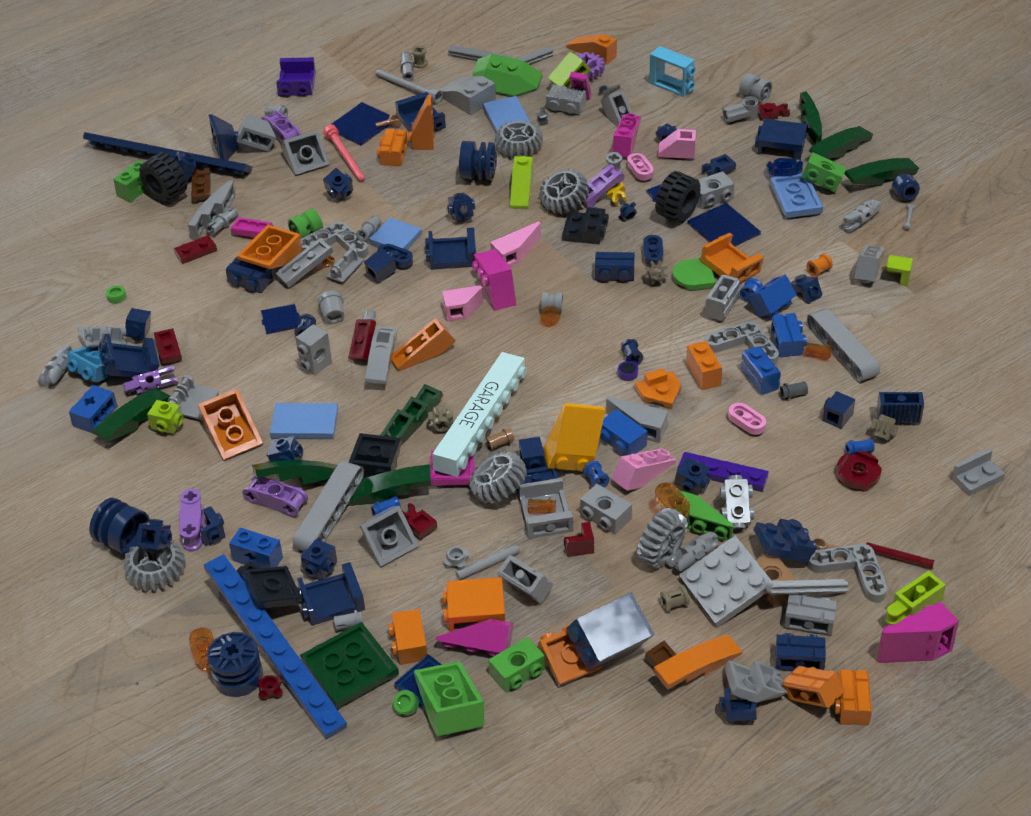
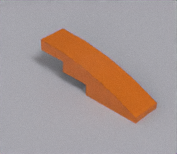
[653,635,743,690]

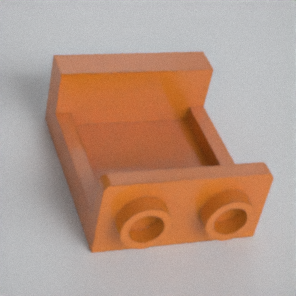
[700,233,764,283]
[442,577,505,631]

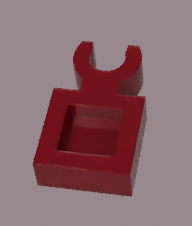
[758,103,790,121]
[401,503,437,539]

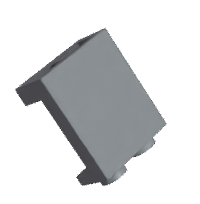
[519,478,573,539]

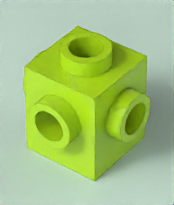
[147,400,183,434]

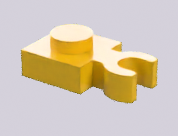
[606,182,627,206]

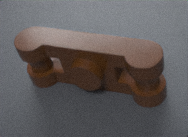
[191,168,211,203]

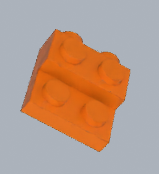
[537,625,603,686]

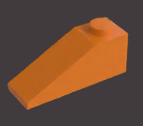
[566,34,617,65]
[408,95,435,150]
[391,318,456,371]

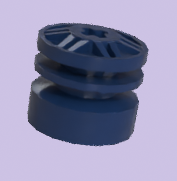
[459,141,497,181]
[89,497,150,555]
[207,632,263,697]

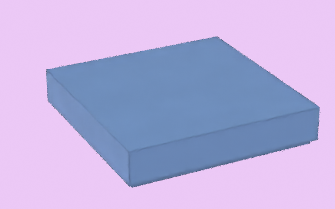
[369,218,422,250]

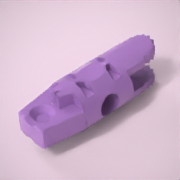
[123,365,179,394]

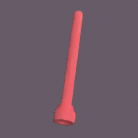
[323,125,365,181]

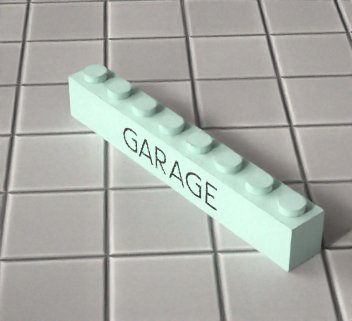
[432,352,527,477]

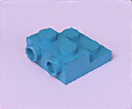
[67,346,111,382]

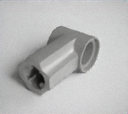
[722,97,758,123]

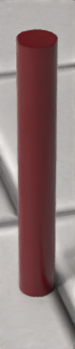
[866,542,935,569]

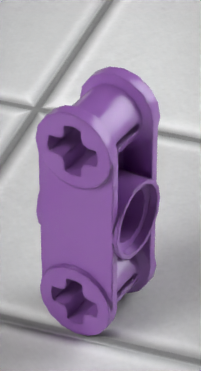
[261,110,301,143]
[242,475,308,517]
[179,489,204,552]

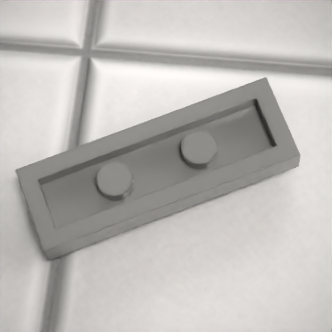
[276,238,333,288]

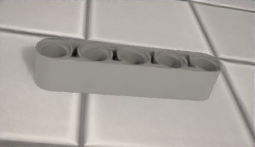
[807,308,880,382]
[293,461,364,551]

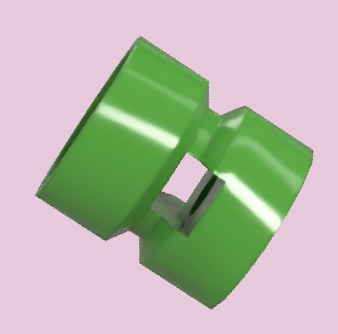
[287,209,323,238]

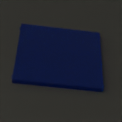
[330,102,391,146]
[687,203,761,246]

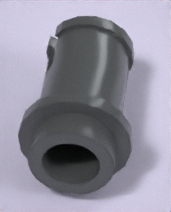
[780,381,808,400]

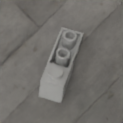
[606,396,668,443]

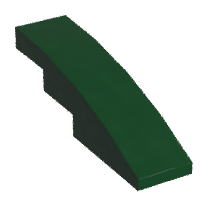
[799,91,822,146]
[809,126,873,159]
[844,158,919,185]
[380,384,444,444]
[92,388,171,442]
[252,460,338,485]
[347,464,431,506]

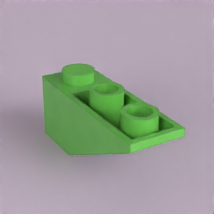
[668,490,734,541]

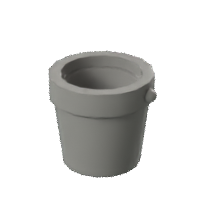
[317,291,344,324]

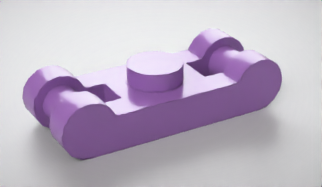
[584,165,624,207]

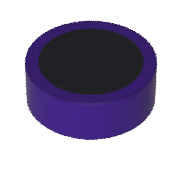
[618,361,638,381]

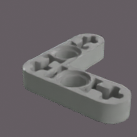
[301,222,369,258]
[704,321,779,365]
[807,544,887,602]

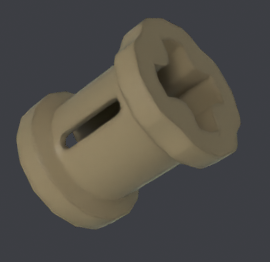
[411,46,428,69]
[660,585,690,612]

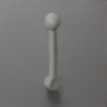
[903,204,915,230]

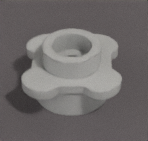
[444,546,469,569]

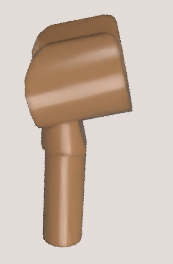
[375,114,401,128]
[813,537,842,550]

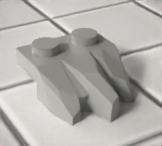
[724,660,788,703]

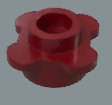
[258,675,283,699]

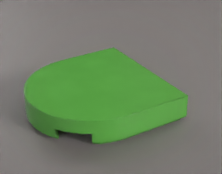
[673,258,716,290]

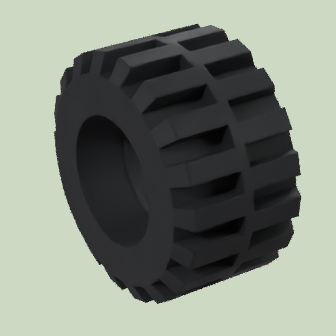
[139,152,188,204]
[655,171,701,223]

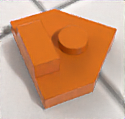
[635,368,681,409]

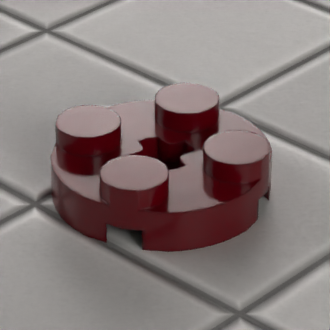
[836,451,882,492]

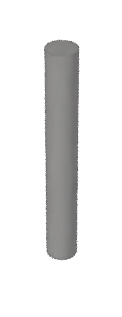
[456,545,520,580]

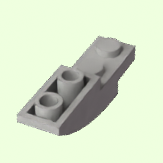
[365,326,397,384]

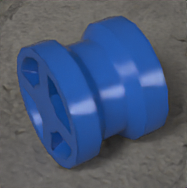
[740,278,763,303]

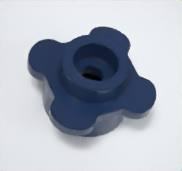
[618,202,637,221]

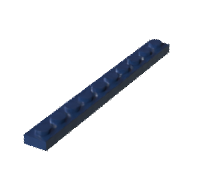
[83,132,252,175]

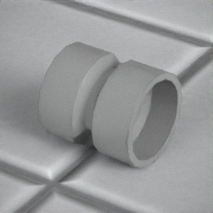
[739,73,773,103]

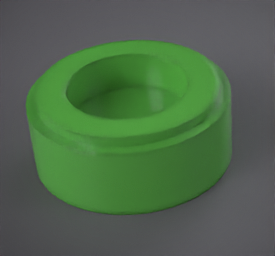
[106,286,126,304]
[393,690,419,716]

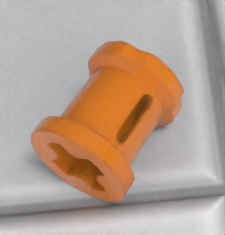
[806,253,833,277]

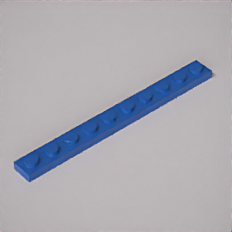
[204,554,347,739]

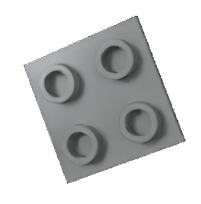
[77,326,127,348]
[167,375,220,420]

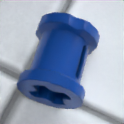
[583,461,610,487]

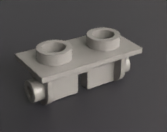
[327,247,364,283]

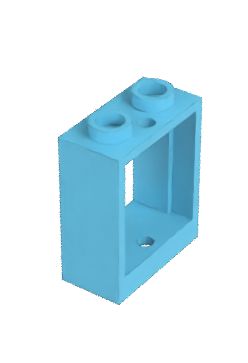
[649,46,696,97]

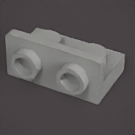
[952,449,1005,496]

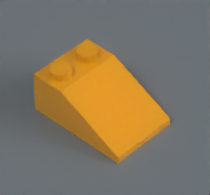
[543,403,605,471]

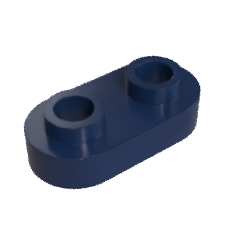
[643,235,664,266]
[377,244,413,268]

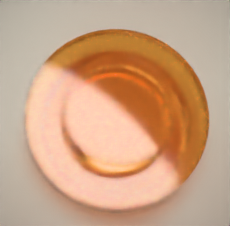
[540,306,560,326]

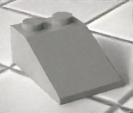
[439,76,496,115]

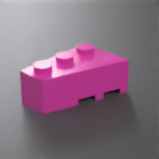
[472,249,517,311]

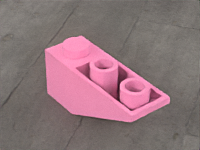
[490,221,541,267]
[612,448,677,491]

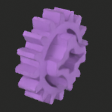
[578,52,605,79]

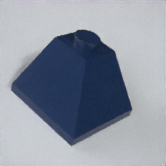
[208,114,238,160]

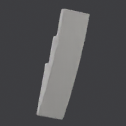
[188,180,236,240]

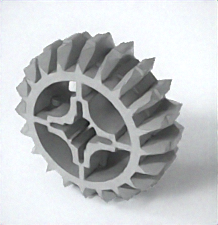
[494,120,543,159]
[539,168,590,215]
[469,451,527,504]
[637,508,688,569]
[123,540,186,592]

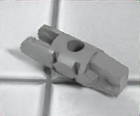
[843,199,881,233]
[37,345,73,386]
[665,532,719,571]

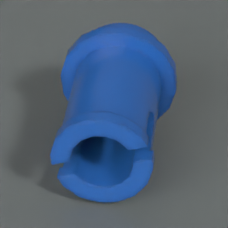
[845,438,875,455]
[371,496,401,516]

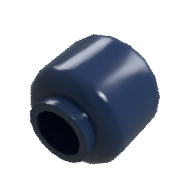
[892,174,920,201]

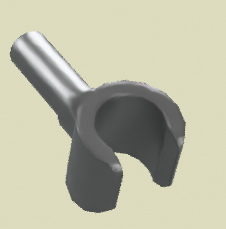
[599,84,620,97]
[537,107,549,125]

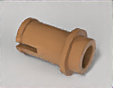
[486,428,514,450]

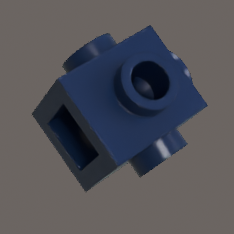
[323,168,354,202]
[447,193,475,221]
[267,436,303,462]
[674,457,711,496]
[136,519,172,552]
[301,539,337,579]

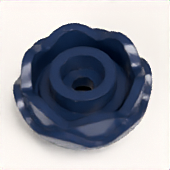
[656,124,677,141]

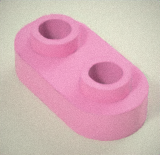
[627,153,654,181]
[728,403,766,435]

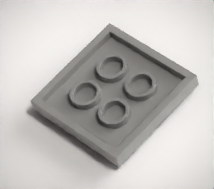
[679,535,772,627]

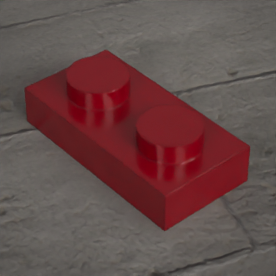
[174,235,217,264]
[348,319,376,361]
[154,328,182,364]

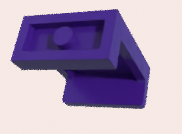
[276,57,316,96]

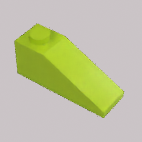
[510,156,533,209]

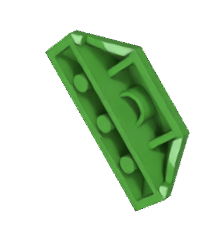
[472,54,543,97]

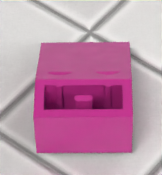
[877,601,959,663]

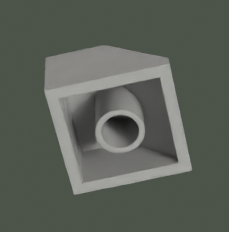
[280,130,329,175]

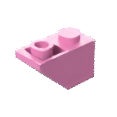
[658,129,696,159]
[442,285,483,322]

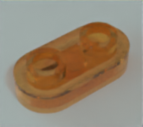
[655,483,690,518]
[189,627,214,670]

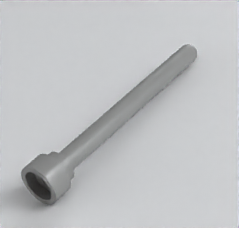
[376,69,443,104]

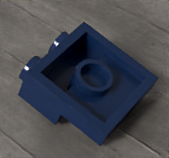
[753,519,817,563]

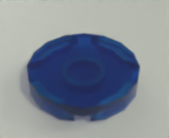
[766,158,804,176]

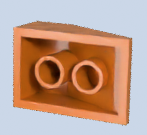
[237,225,303,269]
[198,388,263,461]

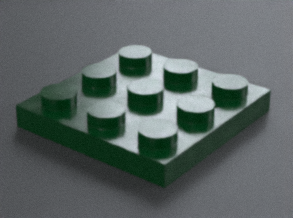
[300,622,399,708]

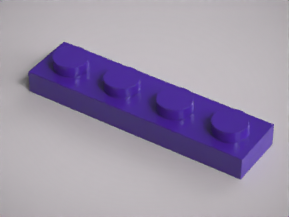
[678,452,769,492]

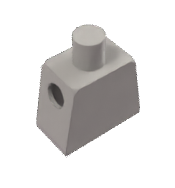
[237,115,276,152]

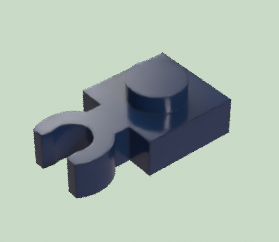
[702,154,736,177]

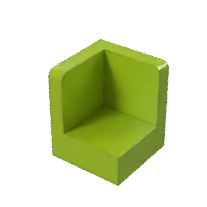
[886,255,913,286]

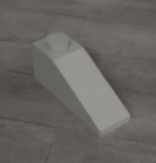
[855,245,885,283]

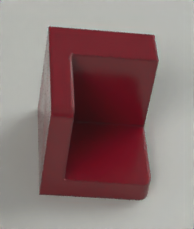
[564,522,594,557]

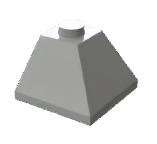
[360,506,419,567]

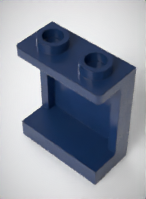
[395,92,446,132]
[755,119,807,160]
[425,227,476,270]
[98,334,160,380]
[297,562,365,626]

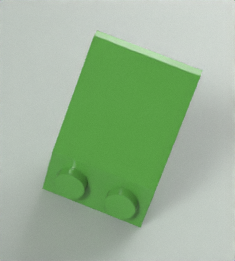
[414,661,484,736]

